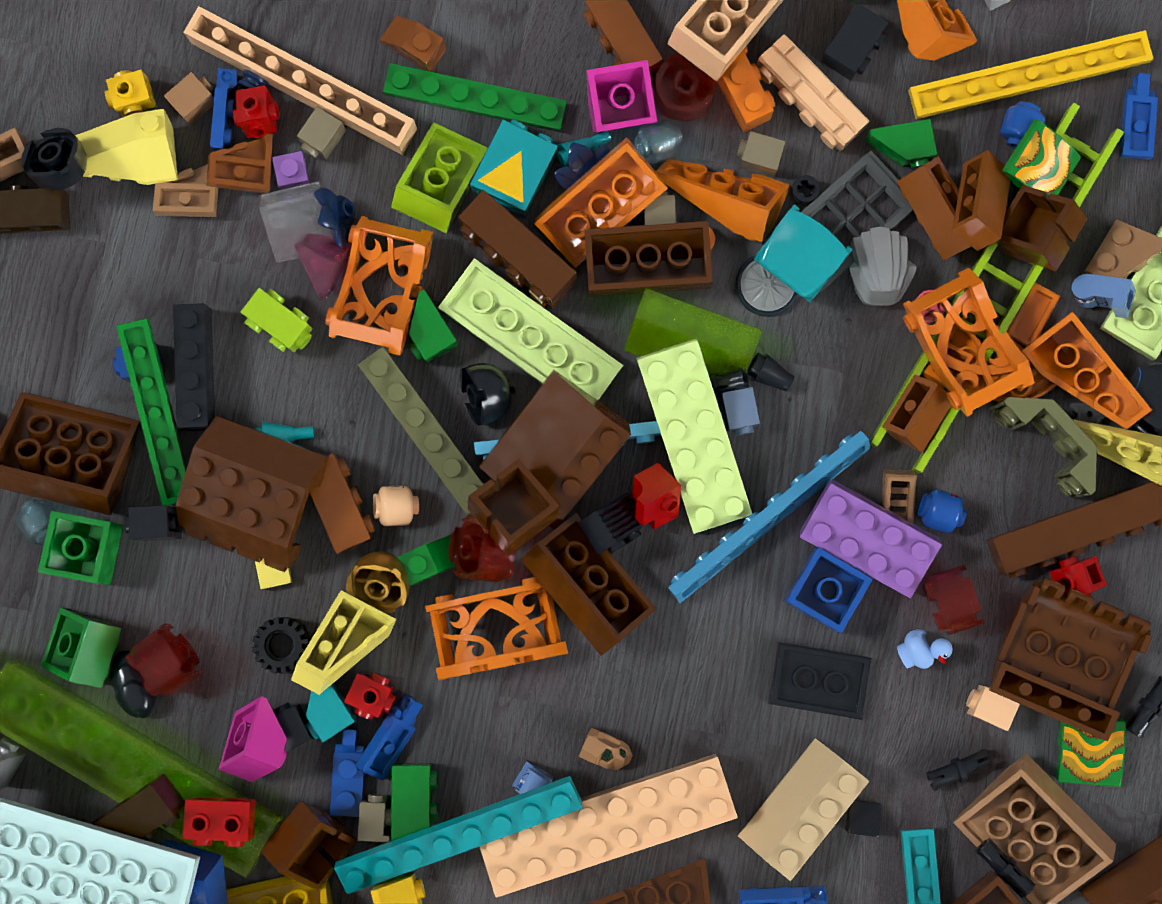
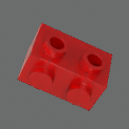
[183,796,256,847]

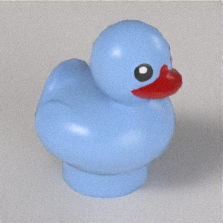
[897,629,953,669]

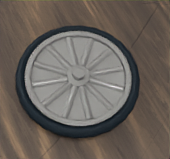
[735,255,798,317]

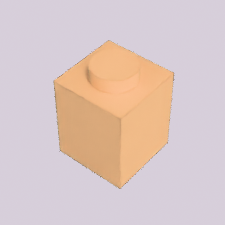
[966,685,1020,731]

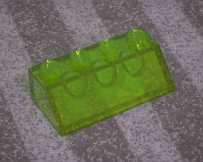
[624,288,762,391]

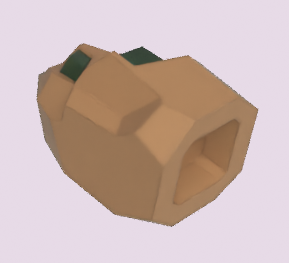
[579,726,633,770]

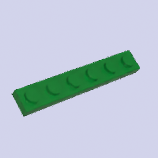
[383,63,567,133]
[116,318,187,505]

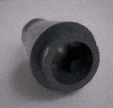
[746,352,795,392]

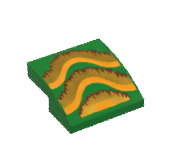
[1002,119,1081,195]
[1055,719,1126,787]

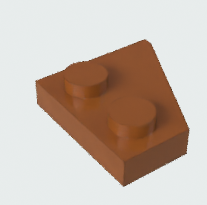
[206,134,273,194]

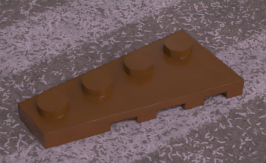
[588,858,711,904]

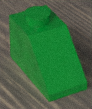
[865,119,937,170]
[408,289,458,364]
[397,532,470,586]

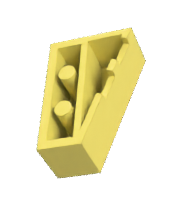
[291,590,396,695]

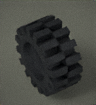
[252,617,311,674]

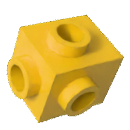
[105,70,157,116]

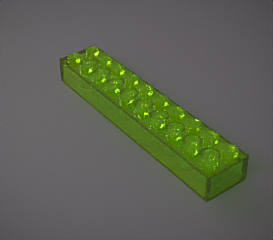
[0,660,284,878]

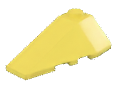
[75,109,178,185]
[1074,420,1162,486]

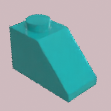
[306,682,358,743]

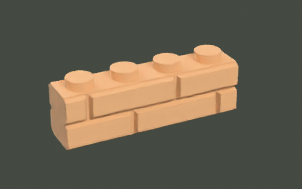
[756,34,870,151]

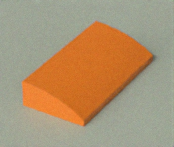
[534,137,668,268]

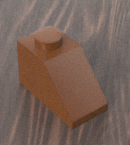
[379,16,446,72]

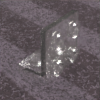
[259,181,335,263]

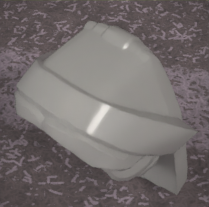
[849,227,917,306]

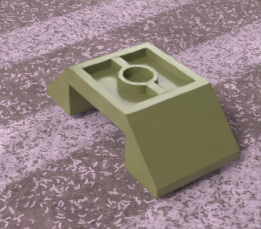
[990,397,1097,499]

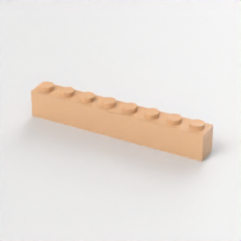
[184,6,417,155]

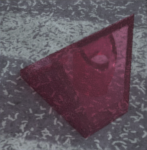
[294,233,352,301]

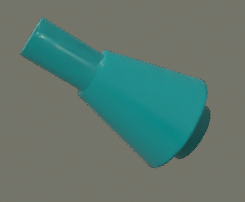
[557,131,611,167]
[256,421,314,442]

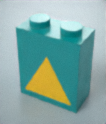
[470,120,558,218]

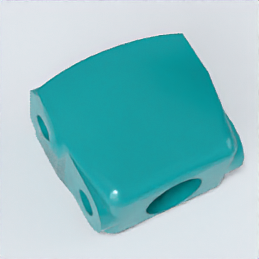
[754,205,853,303]

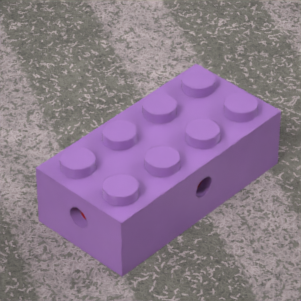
[800,478,942,598]

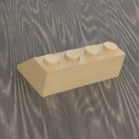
[738,738,869,881]

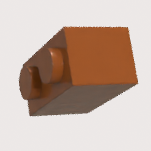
[882,374,951,453]

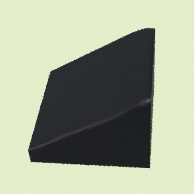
[845,800,881,838]

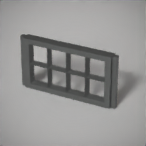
[801,150,913,293]

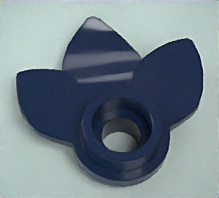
[554,142,610,190]
[314,187,355,248]

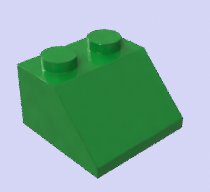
[38,511,124,586]
[40,607,122,688]

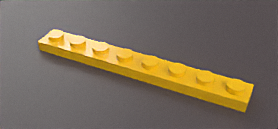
[908,30,1154,119]

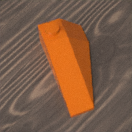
[897,0,977,61]
[656,159,790,242]
[1022,312,1152,429]

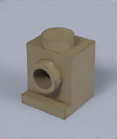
[357,794,391,842]

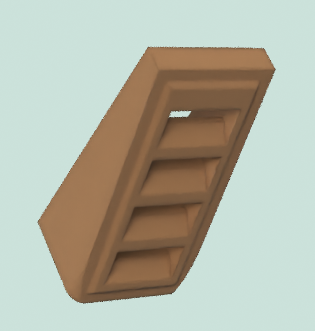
[882,469,917,523]

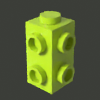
[241,288,313,353]

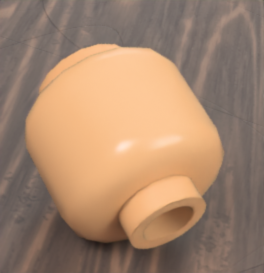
[373,485,419,526]

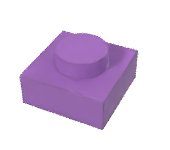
[272,151,310,189]

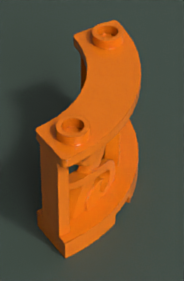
[325,216,433,355]
[903,267,1035,417]
[425,577,568,680]

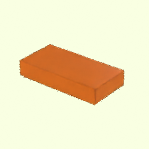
[1006,283,1060,348]

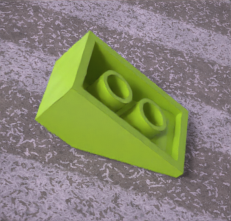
[391,122,488,233]

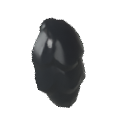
[109,651,157,718]

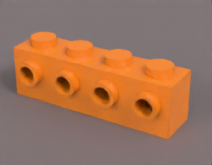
[717,46,775,133]

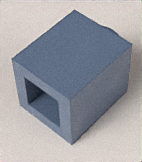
[720,387,760,436]

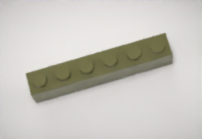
[358,347,484,517]

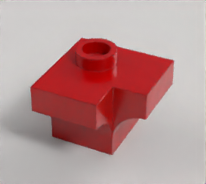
[632,463,681,530]

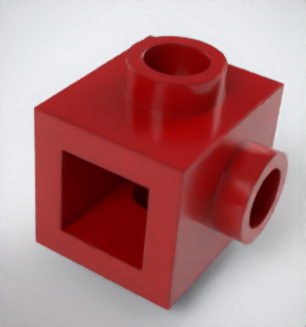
[233,85,280,138]
[1050,555,1107,597]
[344,672,396,720]

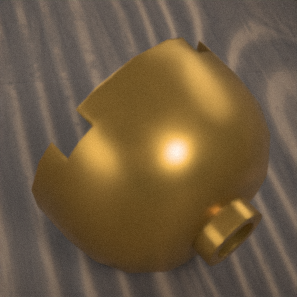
[346,551,410,614]

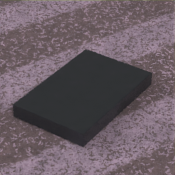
[768,642,871,720]

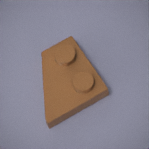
[153,164,219,217]
[1085,219,1162,279]

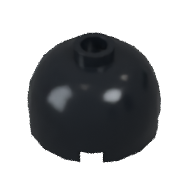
[21,128,87,191]
[460,363,515,426]

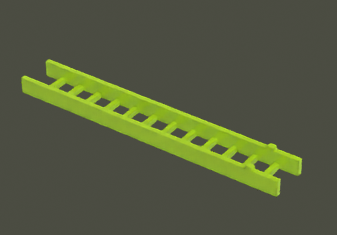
[869,103,1124,474]

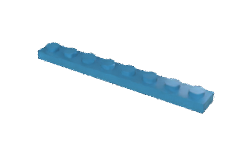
[668,431,870,603]

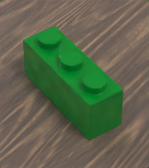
[391,763,438,841]

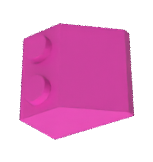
[586,60,657,132]
[218,696,287,782]

